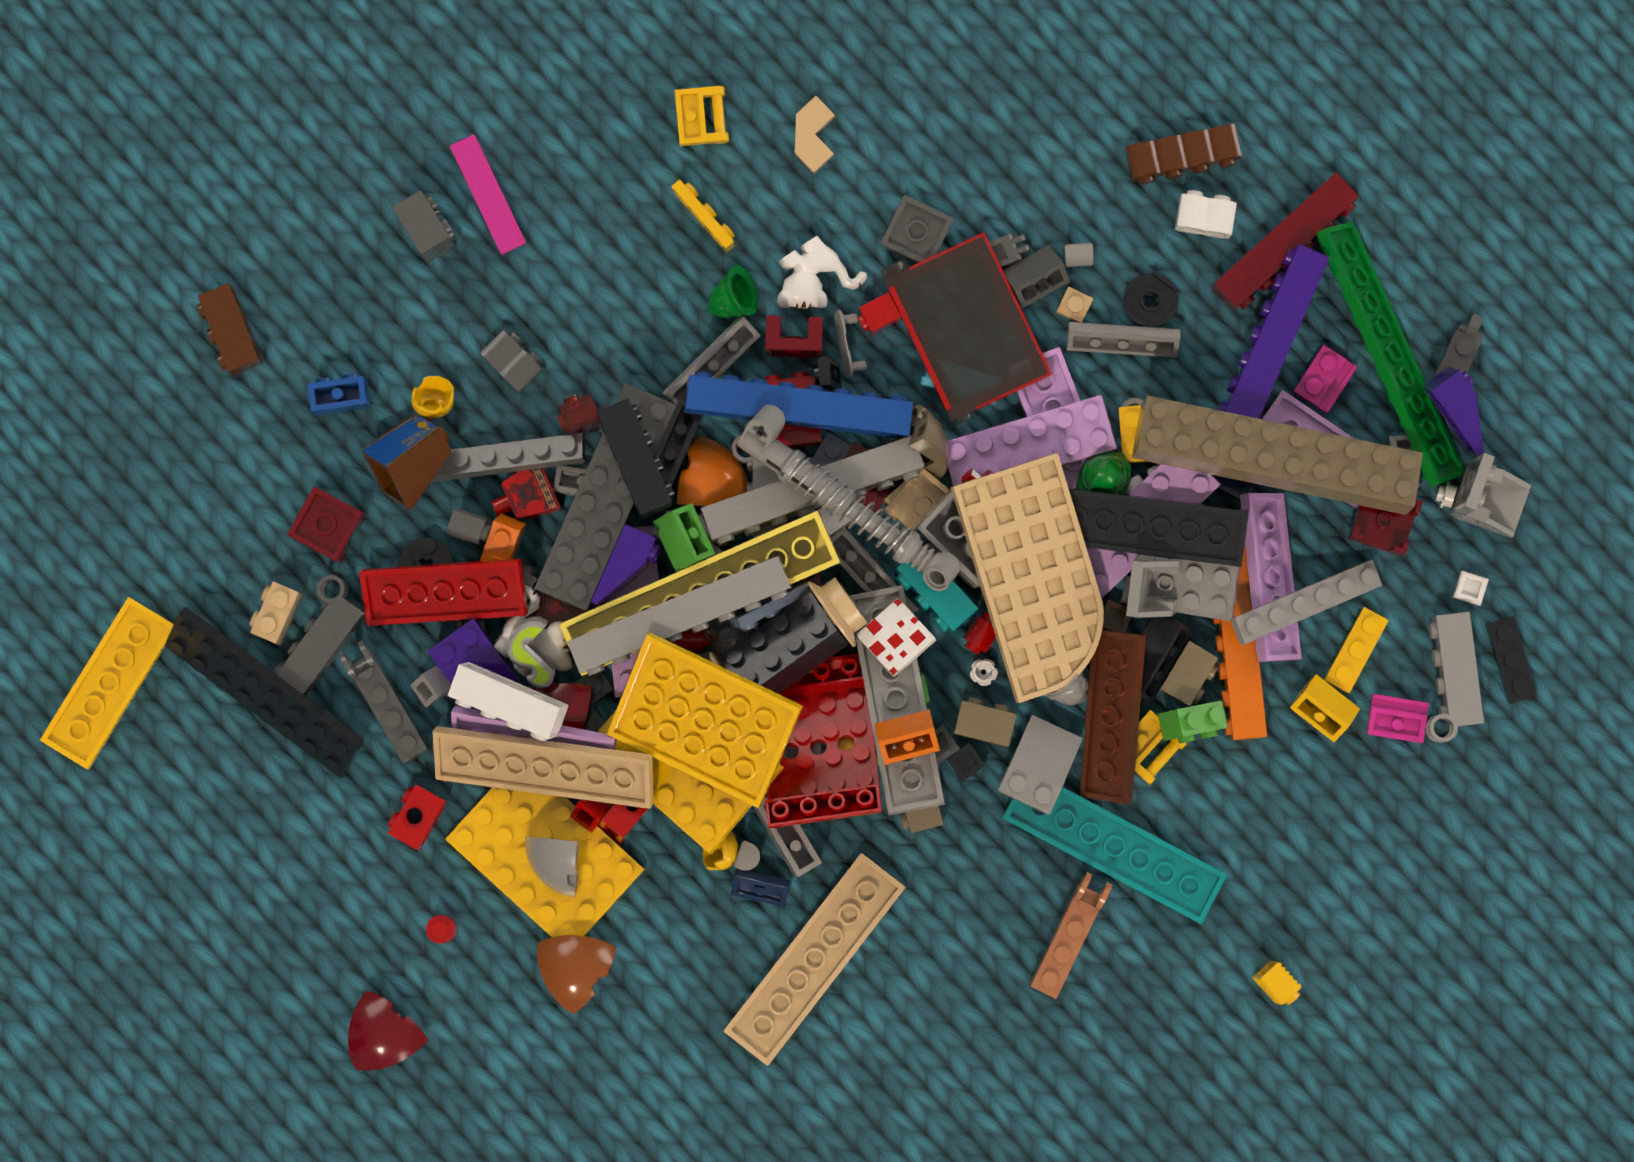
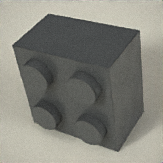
[392,190,456,264]

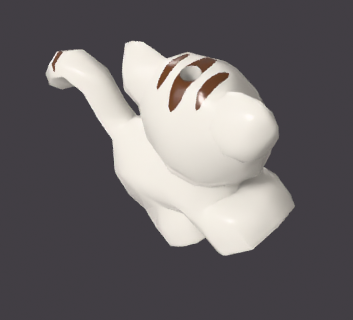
[777,236,868,308]
[495,585,573,677]

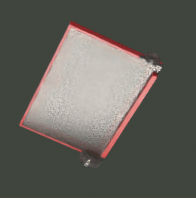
[880,233,1052,424]

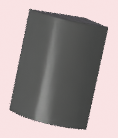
[1003,245,1070,308]

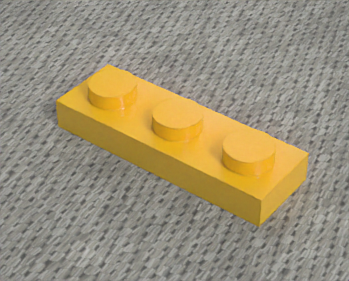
[671,179,735,253]
[1324,607,1389,694]

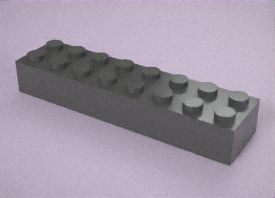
[535,383,676,612]

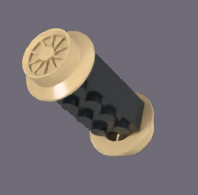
[709,577,867,694]

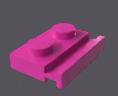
[1293,345,1358,414]
[1366,694,1429,743]

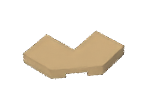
[795,96,835,174]

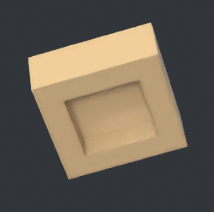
[1056,287,1093,323]

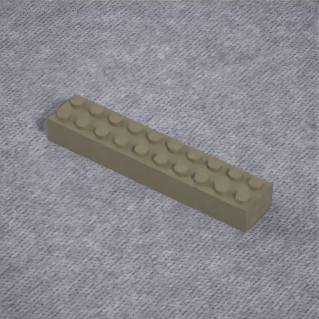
[1132,396,1423,515]

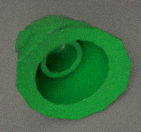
[707,265,759,318]
[1078,451,1131,494]

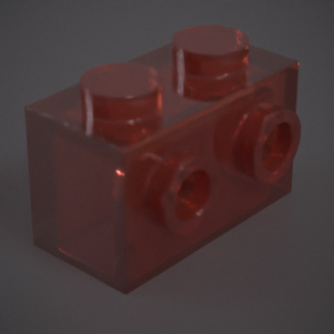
[557,394,602,435]

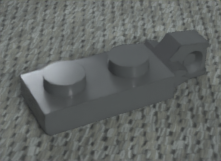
[1434,313,1484,376]

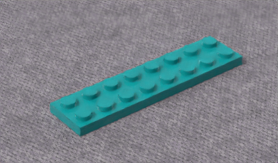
[1002,787,1227,924]

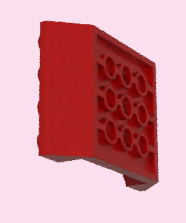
[765,653,882,829]

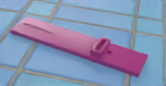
[450,134,527,255]

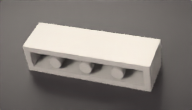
[448,662,569,741]

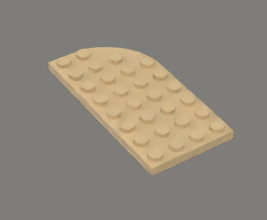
[951,453,1104,703]

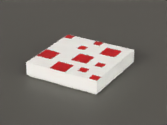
[856,598,936,677]

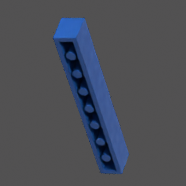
[684,372,913,439]

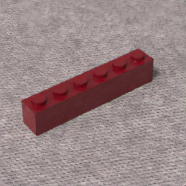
[1211,172,1359,312]

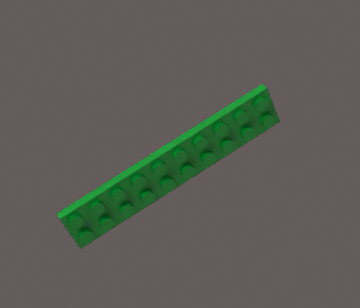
[1316,221,1465,488]

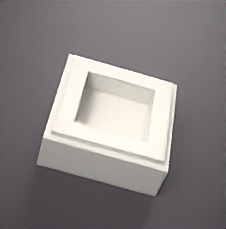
[1452,571,1489,606]

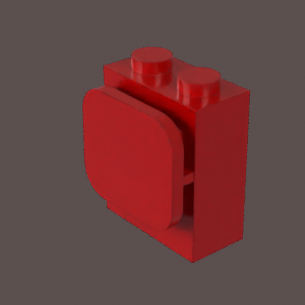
[764,372,822,448]

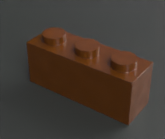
[197,283,263,376]

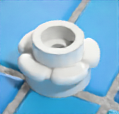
[1435,481,1457,508]
[970,658,998,686]

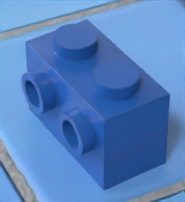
[308,373,371,415]

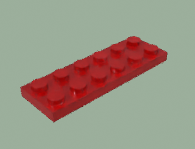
[359,558,529,626]

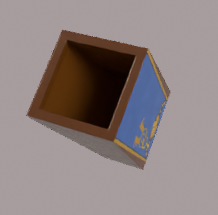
[361,413,451,510]

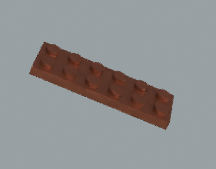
[1079,630,1146,804]

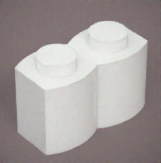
[1175,190,1237,239]

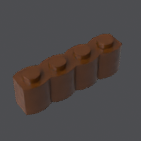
[1125,124,1242,185]

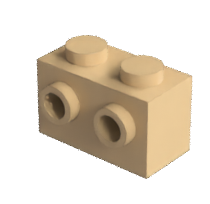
[249,582,304,645]

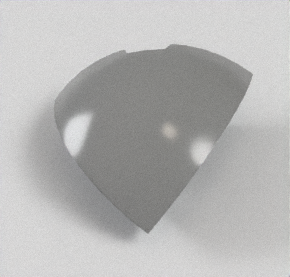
[525,836,579,897]

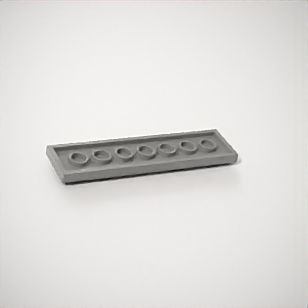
[850,585,945,815]

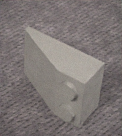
[997,715,1083,815]

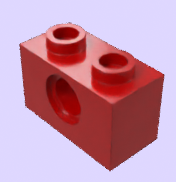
[387,785,448,850]

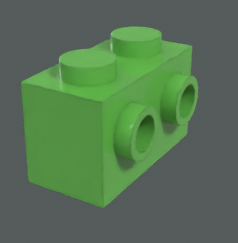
[653,503,715,573]
[1158,700,1228,744]

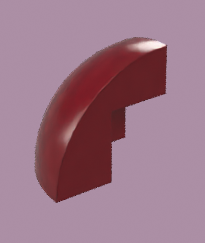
[531,683,591,729]
[348,990,428,1071]

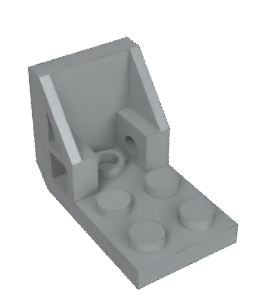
[1450,453,1531,538]
[1126,554,1240,621]

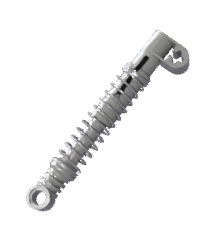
[737,405,961,591]

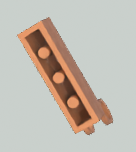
[1029,872,1112,999]

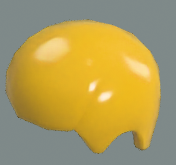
[411,376,454,419]
[702,832,739,870]

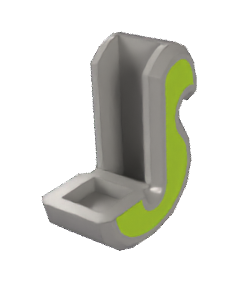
[507,616,555,688]

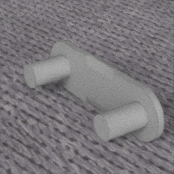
[834,310,867,378]

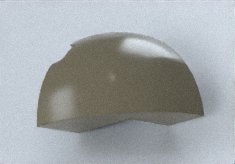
[909,405,949,480]

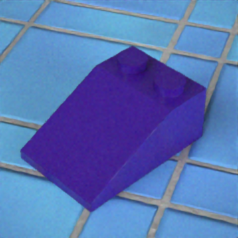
[1422,366,1484,457]
[591,524,661,607]
[427,619,522,710]

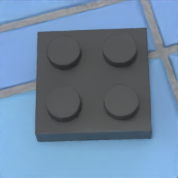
[880,195,954,267]

